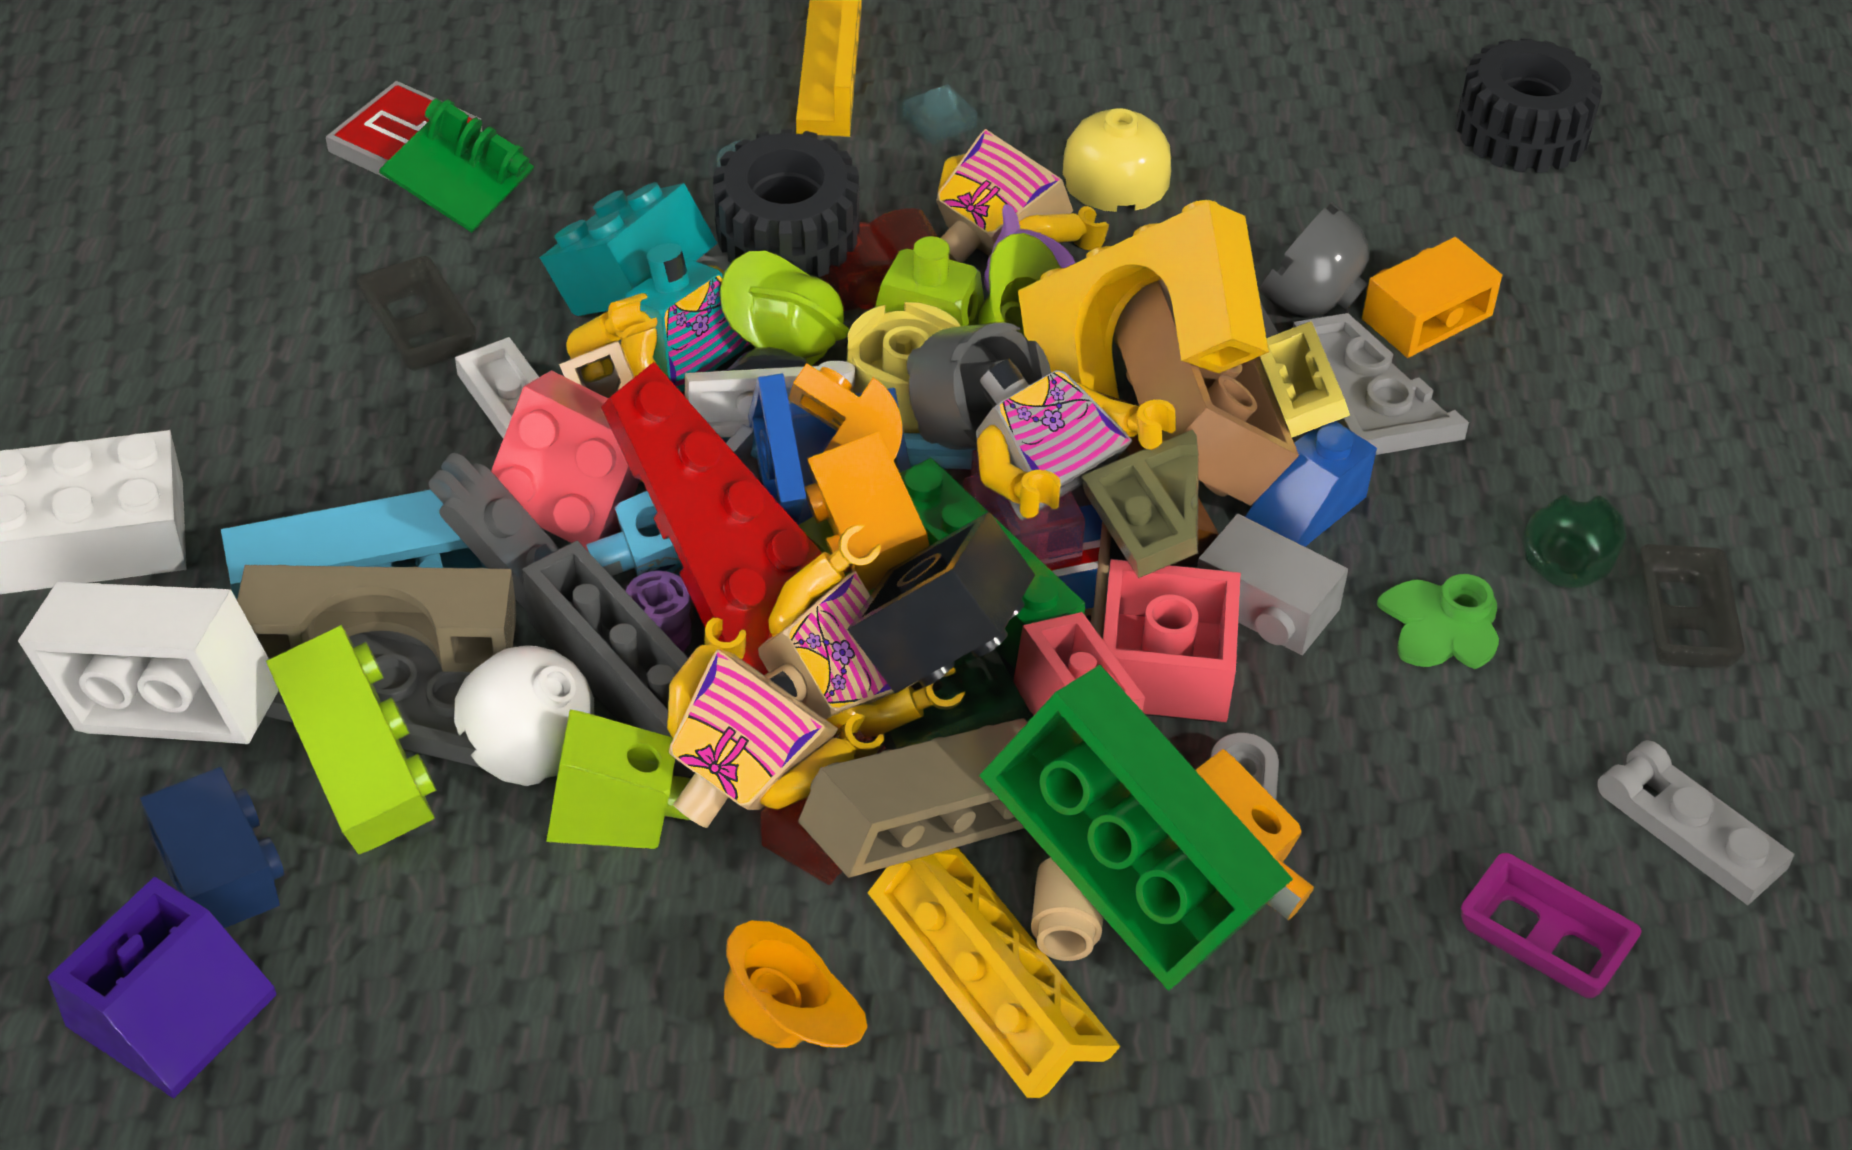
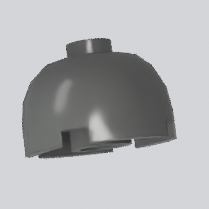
[1258,202,1369,318]

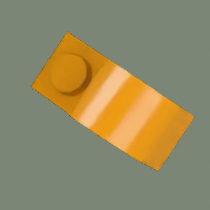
[788,363,902,461]

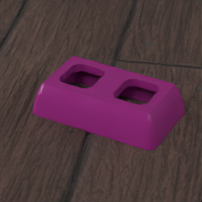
[1461,853,1641,999]

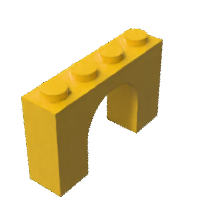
[1018,200,1269,399]

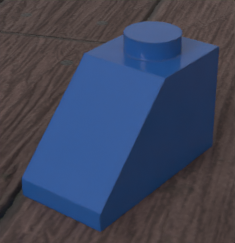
[1245,421,1377,547]

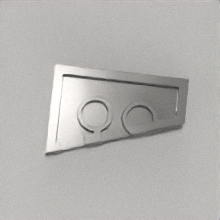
[1293,313,1469,455]

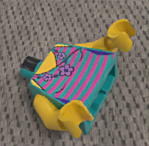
[621,243,751,393]

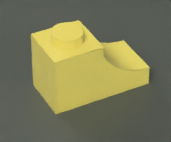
[1259,321,1350,437]

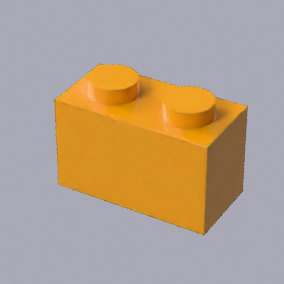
[1362,237,1502,358]
[805,431,929,591]

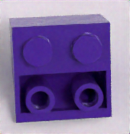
[48,876,277,1099]

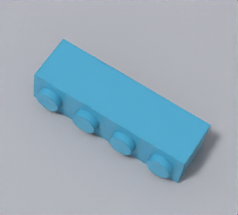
[221,490,488,600]

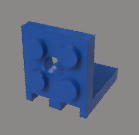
[748,373,910,525]

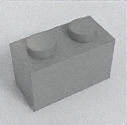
[1197,514,1348,655]

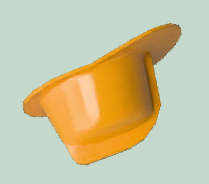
[724,920,867,1048]

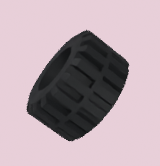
[1456,38,1603,173]
[713,129,860,278]

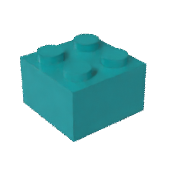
[539,182,718,316]

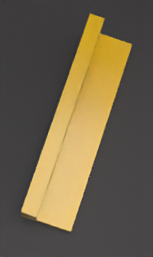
[796,0,862,137]
[867,847,1120,1098]

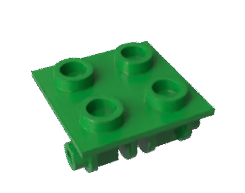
[379,98,534,233]

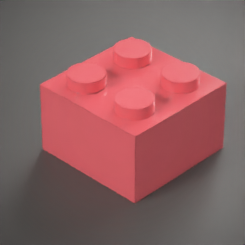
[491,370,640,551]
[1102,559,1241,723]

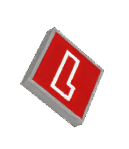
[326,81,482,180]

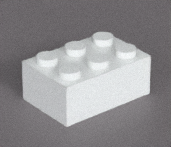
[0,430,186,594]
[18,582,279,744]

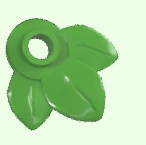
[1377,574,1499,669]

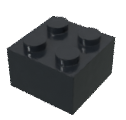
[847,512,1035,693]

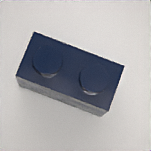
[140,767,285,928]

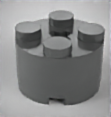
[907,322,1051,450]

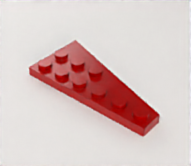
[601,362,822,675]

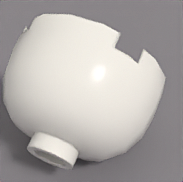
[454,646,594,786]

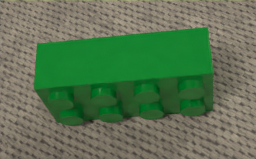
[979,665,1293,991]

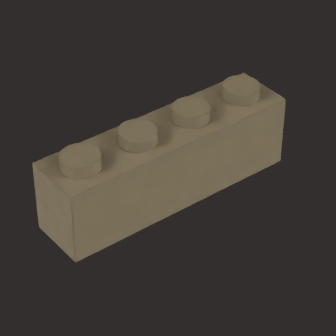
[798,718,1028,878]

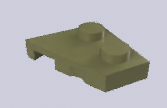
[1082,430,1199,578]

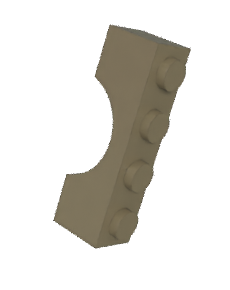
[237,565,517,672]

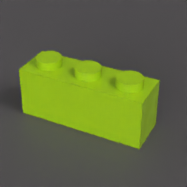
[266,625,436,855]

